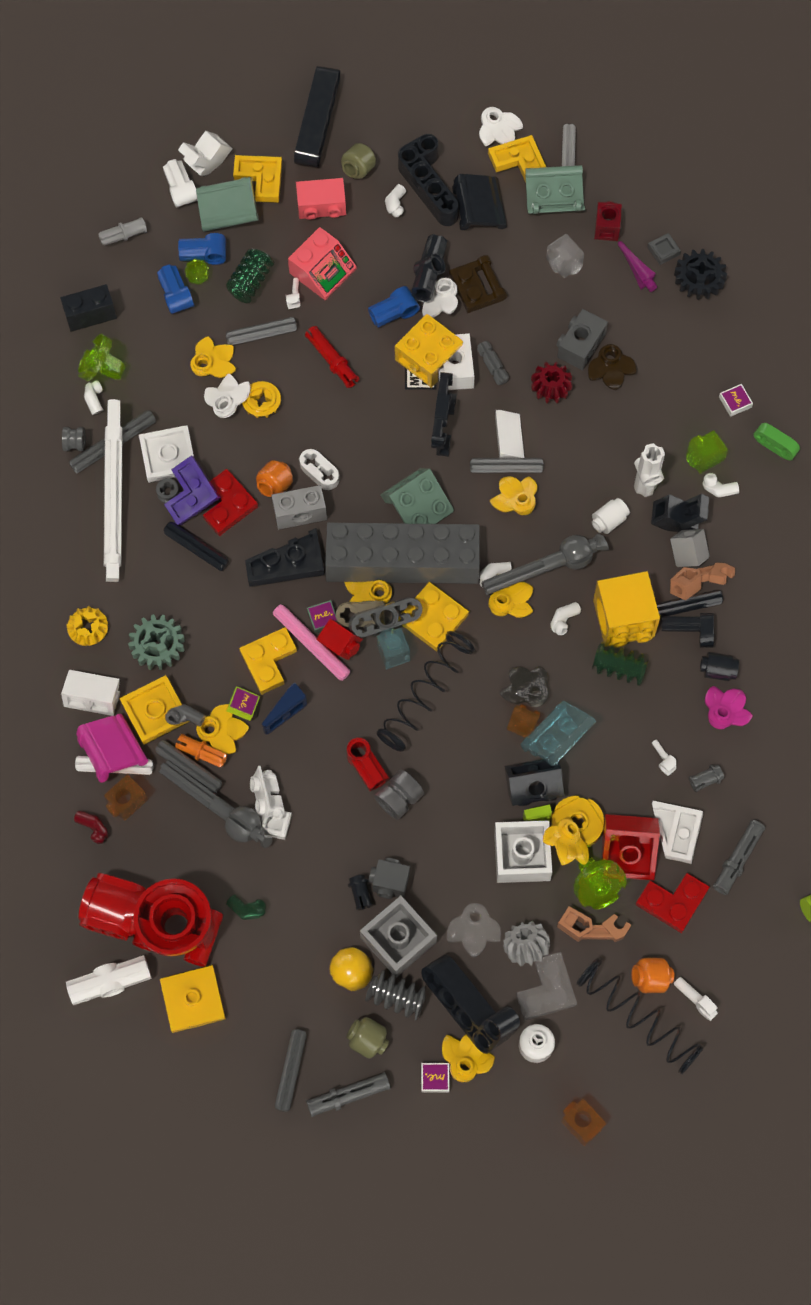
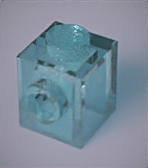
[377,628,410,669]

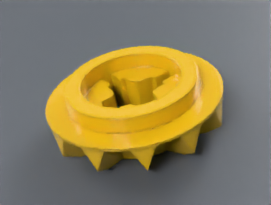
[242,381,281,418]
[66,606,108,646]

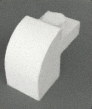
[178,131,233,176]

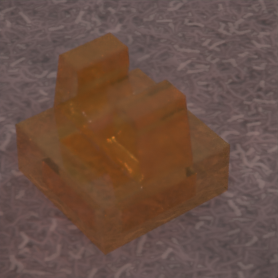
[507,704,540,740]

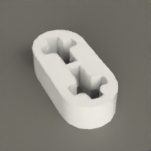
[299,449,339,490]

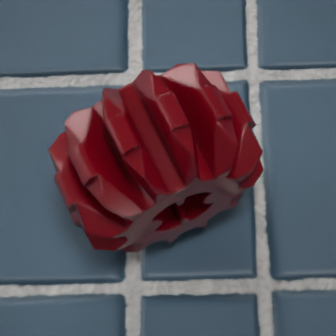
[531,361,572,403]

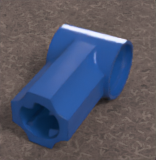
[178,233,226,265]
[157,264,194,314]
[368,286,420,327]

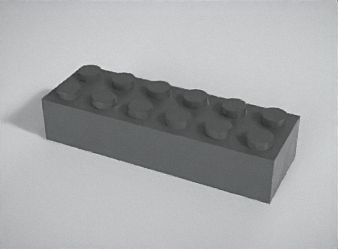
[326,522,479,584]

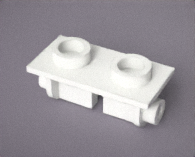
[250,766,285,825]

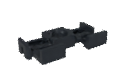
[431,372,457,457]

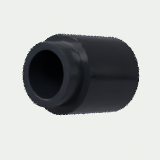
[700,652,739,681]

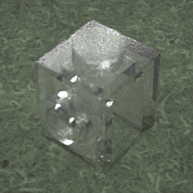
[546,234,584,278]

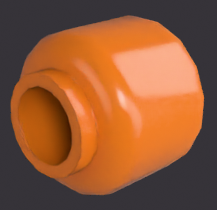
[256,460,293,497]
[631,958,674,993]

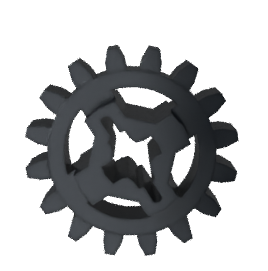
[674,249,727,300]

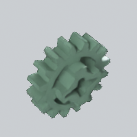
[128,614,185,670]

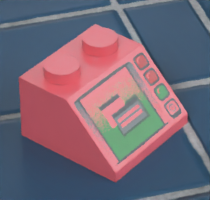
[288,227,357,300]

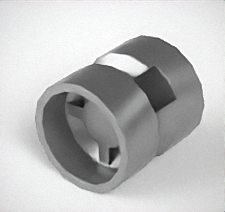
[374,770,424,820]

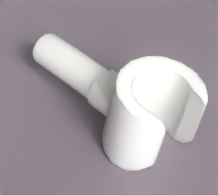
[285,278,300,309]
[652,740,676,776]

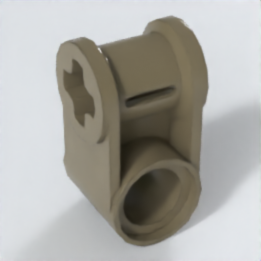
[336,601,385,628]

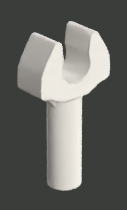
[674,977,718,1021]

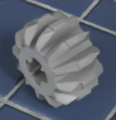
[503,921,550,966]

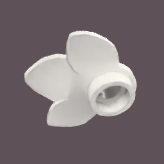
[479,107,523,147]
[418,278,458,317]
[204,374,251,418]

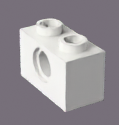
[438,333,474,390]

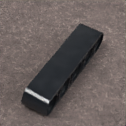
[294,66,340,167]

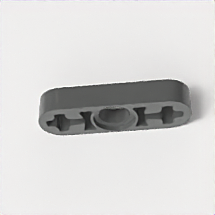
[349,597,422,637]

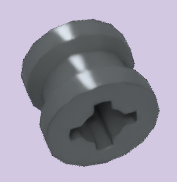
[62,427,86,452]

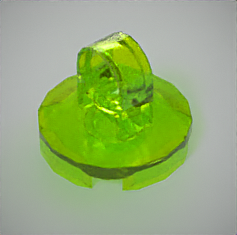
[78,334,126,381]
[574,857,626,910]

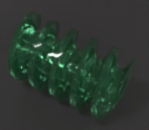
[226,249,274,303]
[592,642,649,686]

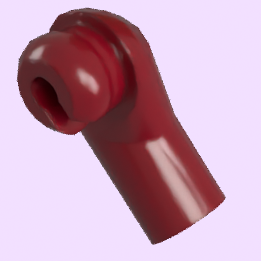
[74,810,108,844]

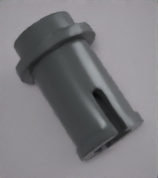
[689,764,724,792]

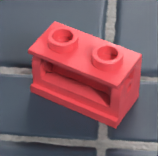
[296,178,346,220]

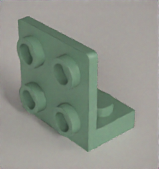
[380,468,454,524]

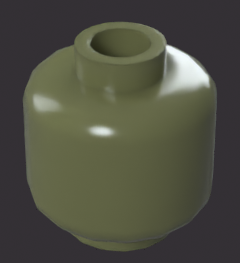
[341,143,376,179]
[346,1017,389,1059]

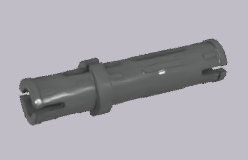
[713,820,765,895]
[306,1072,390,1117]

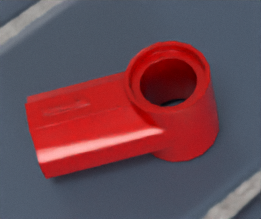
[347,738,389,791]

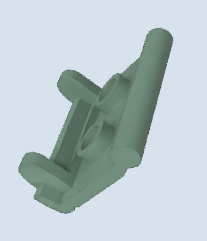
[525,165,585,214]
[196,177,259,232]

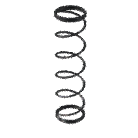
[377,631,475,752]
[576,958,704,1074]

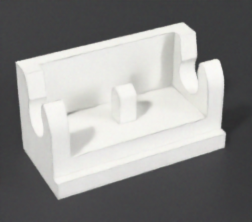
[61,670,120,716]

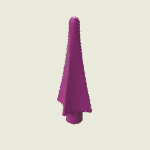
[618,241,657,292]

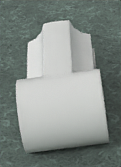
[163,159,198,208]

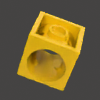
[593,571,660,648]

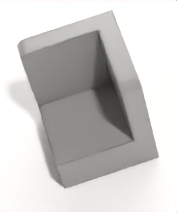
[670,529,709,567]

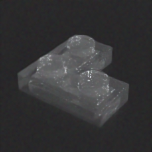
[516,952,577,1021]

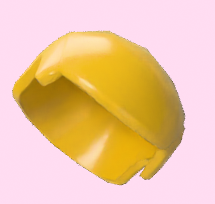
[329,947,374,991]

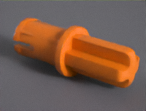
[175,734,227,767]

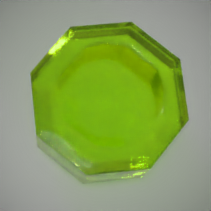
[185,259,209,284]

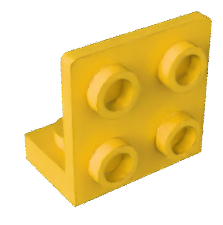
[395,314,463,388]

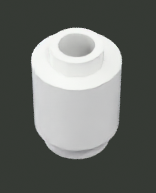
[592,498,630,534]

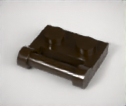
[449,255,508,314]

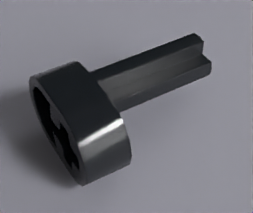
[661,613,714,648]

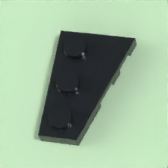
[245,528,324,587]

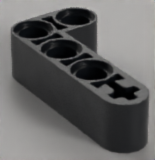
[398,134,458,226]
[421,955,520,1054]

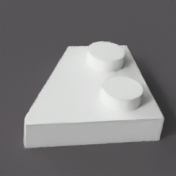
[652,801,703,864]

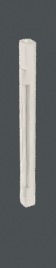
[104,399,122,582]

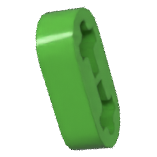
[754,423,800,460]

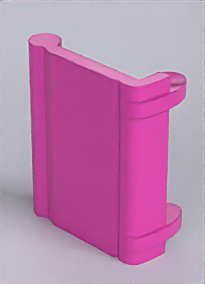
[76,714,148,783]

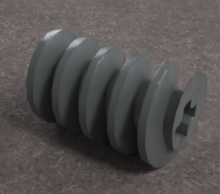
[365,970,426,1021]

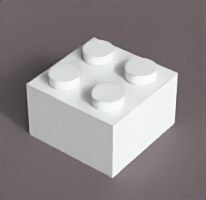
[494,821,552,883]

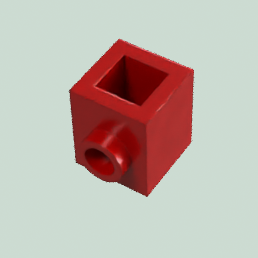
[316,618,362,660]

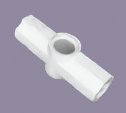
[634,443,665,497]
[66,955,152,1005]

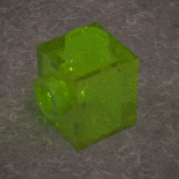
[686,430,728,474]

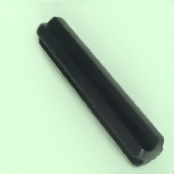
[163,522,229,571]
[656,589,723,618]

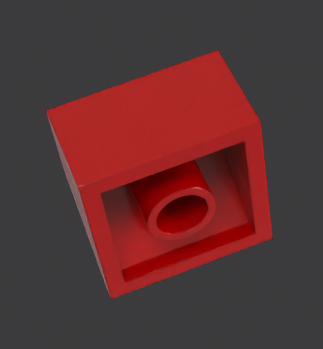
[601,814,660,880]

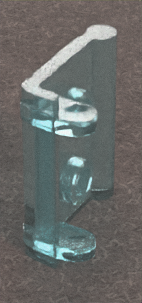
[520,701,596,766]

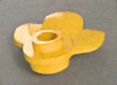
[190,336,236,378]
[490,476,537,515]
[344,580,392,603]
[488,582,533,618]
[196,704,249,754]
[543,819,589,866]
[442,1035,495,1082]

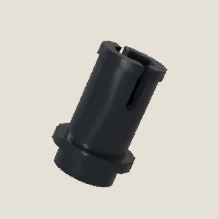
[348,875,373,910]

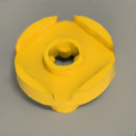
[551,796,604,847]

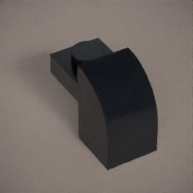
[651,494,709,532]

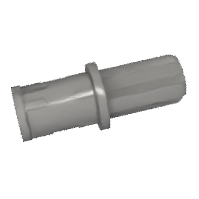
[99,217,147,246]

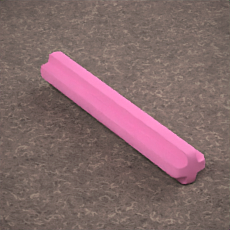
[273,604,350,681]

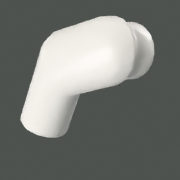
[550,602,581,635]

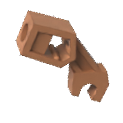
[670,563,735,600]
[557,906,631,942]

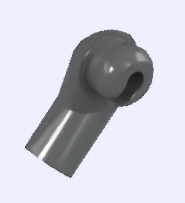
[165,704,206,727]

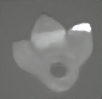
[447,903,501,957]

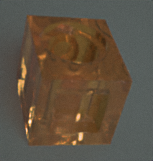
[104,774,148,821]
[561,1099,607,1147]

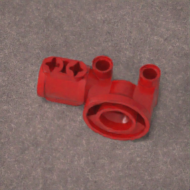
[78,873,224,967]

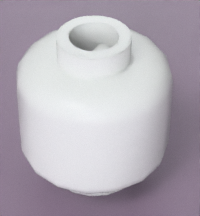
[518,1024,555,1063]

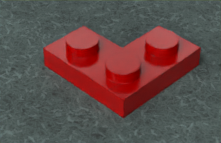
[203,469,258,536]
[635,873,710,934]

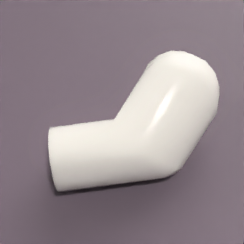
[385,184,406,217]
[84,380,103,415]
[703,473,739,497]
[479,562,511,587]

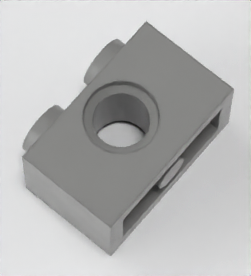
[272,485,327,530]

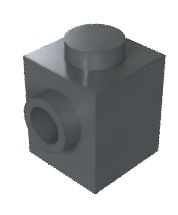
[369,858,410,899]

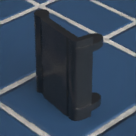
[452,174,507,230]

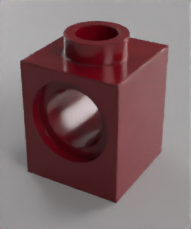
[594,201,622,241]

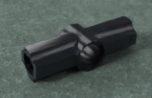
[411,234,447,302]

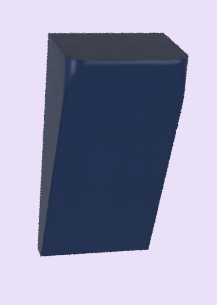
[262,682,307,735]

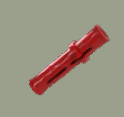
[305,326,359,388]

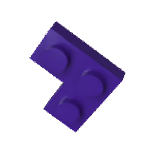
[164,455,220,526]

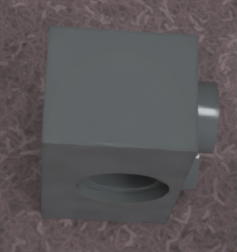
[556,309,608,371]

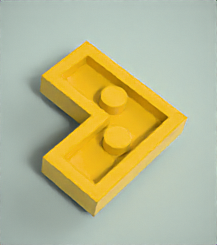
[488,135,546,183]
[233,155,282,202]
[239,627,297,695]

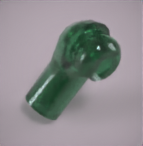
[226,894,266,920]

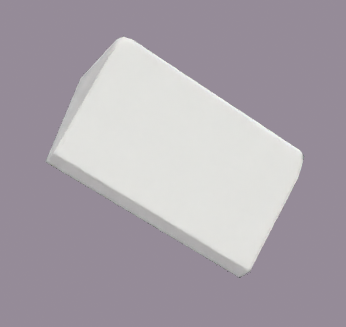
[495,410,524,458]

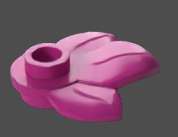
[705,686,753,729]

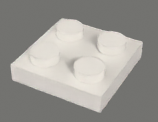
[139,425,194,483]

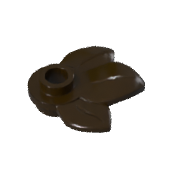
[588,344,636,390]

